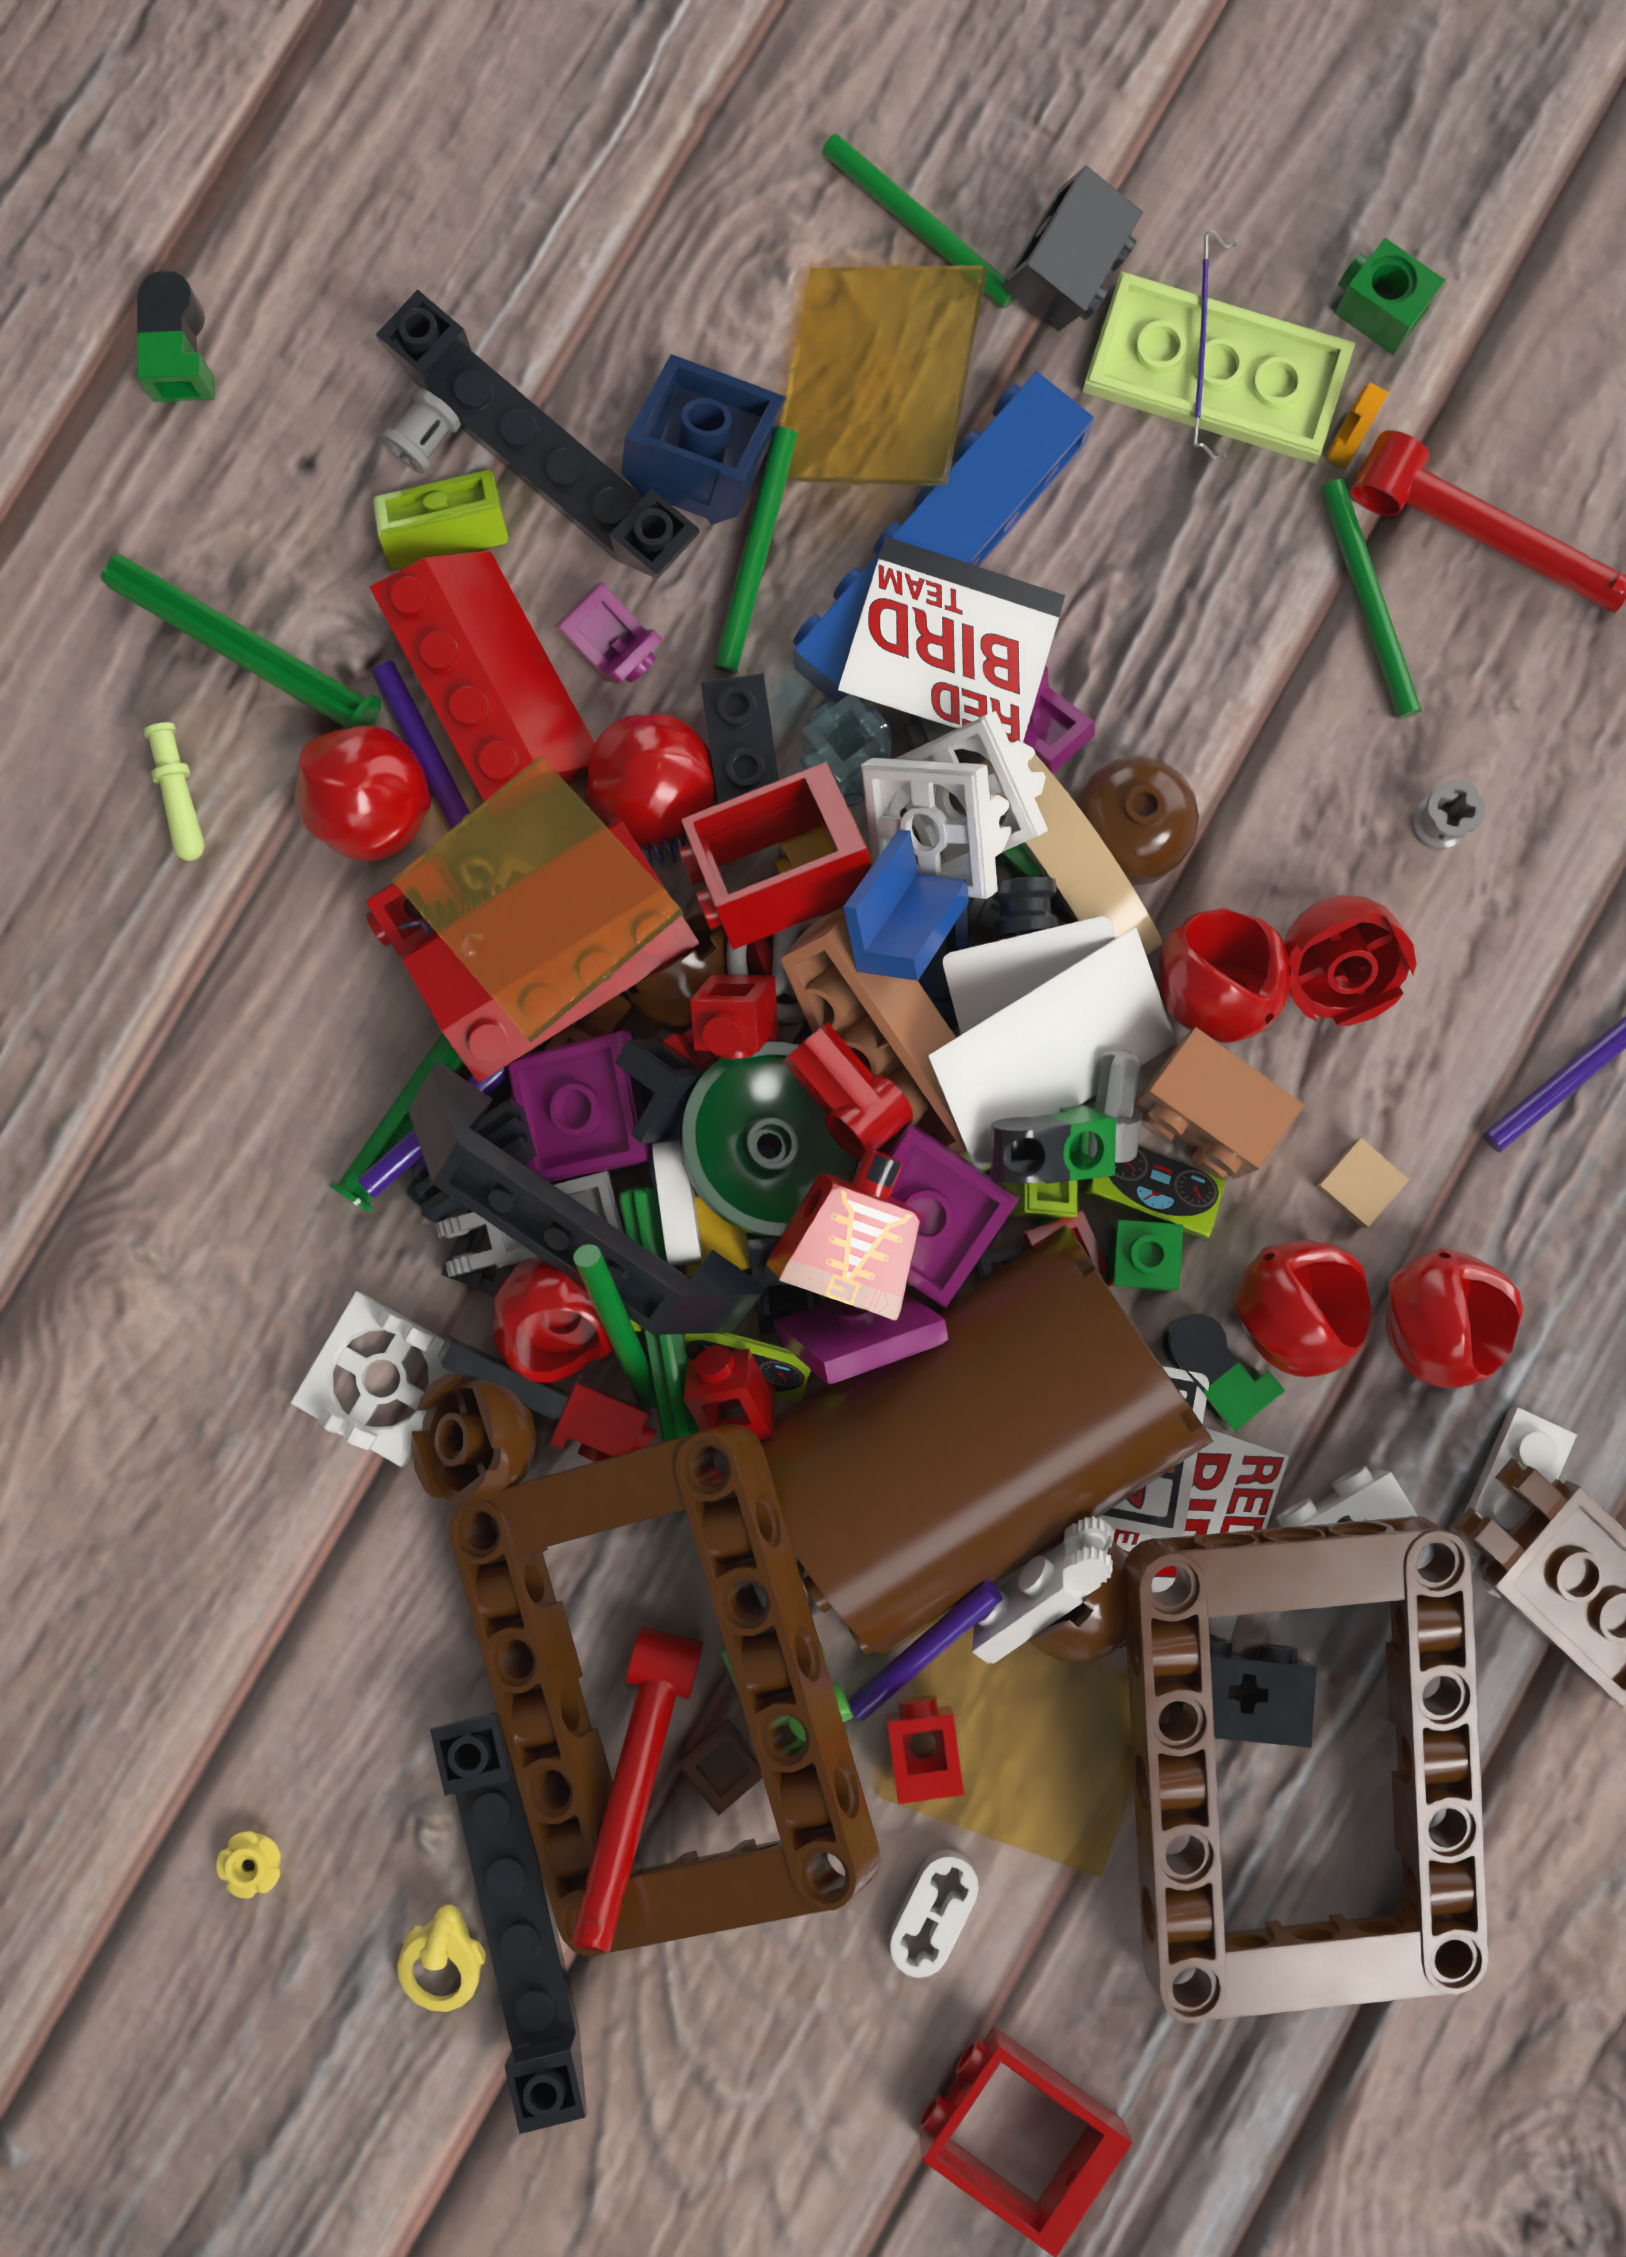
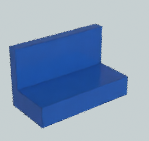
[843,829,969,981]

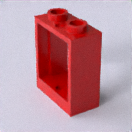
[679,762,872,950]
[917,2026,1133,2257]

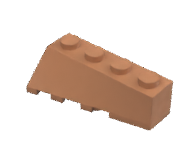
[780,906,967,1155]

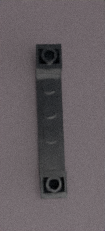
[375,289,700,579]
[408,1062,766,1335]
[430,1712,587,2134]

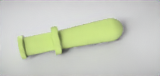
[143,722,205,861]

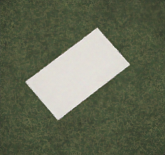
[928,927,1177,1169]

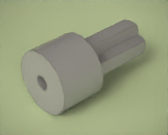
[1087,1050,1143,1163]

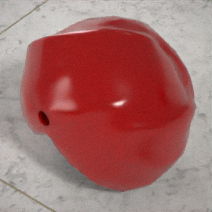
[586,714,717,850]
[295,725,432,861]
[1159,908,1291,1043]
[1232,1239,1372,1378]
[1385,1248,1524,1388]
[492,1256,614,1383]

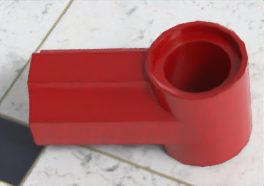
[782,1023,913,1161]

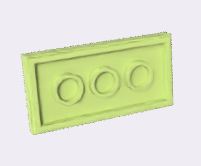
[1082,271,1355,464]

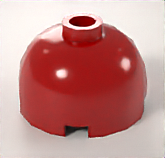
[1284,895,1417,1026]

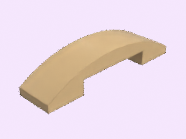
[980,742,1164,956]

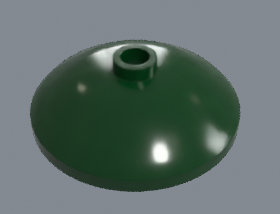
[680,1042,861,1238]

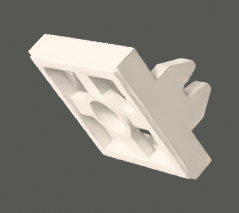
[895,711,1049,873]
[861,758,1011,899]
[291,1291,456,1467]

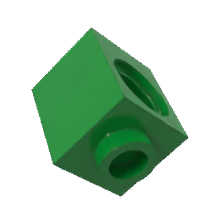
[1334,238,1446,355]
[1105,1220,1183,1292]

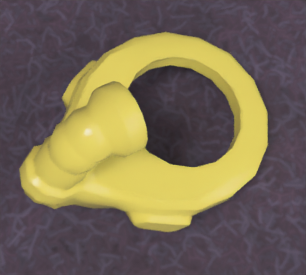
[397,1904,486,2012]

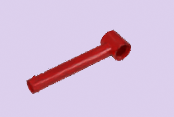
[1350,430,1626,614]
[570,1625,704,1953]

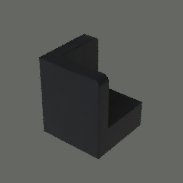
[615,1037,705,1144]

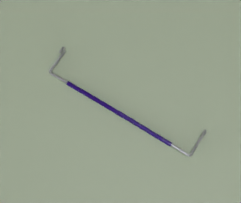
[1193,230,1238,459]

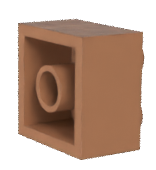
[1134,1027,1305,1180]

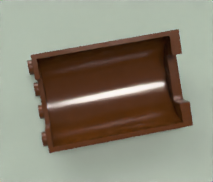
[760,1224,1214,1655]

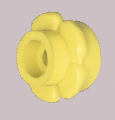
[216,1831,281,1899]

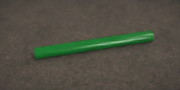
[822,133,1015,309]
[713,426,798,674]
[1320,479,1422,719]
[573,1244,656,1410]

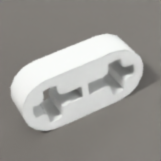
[652,1140,703,1266]
[889,1849,979,1978]

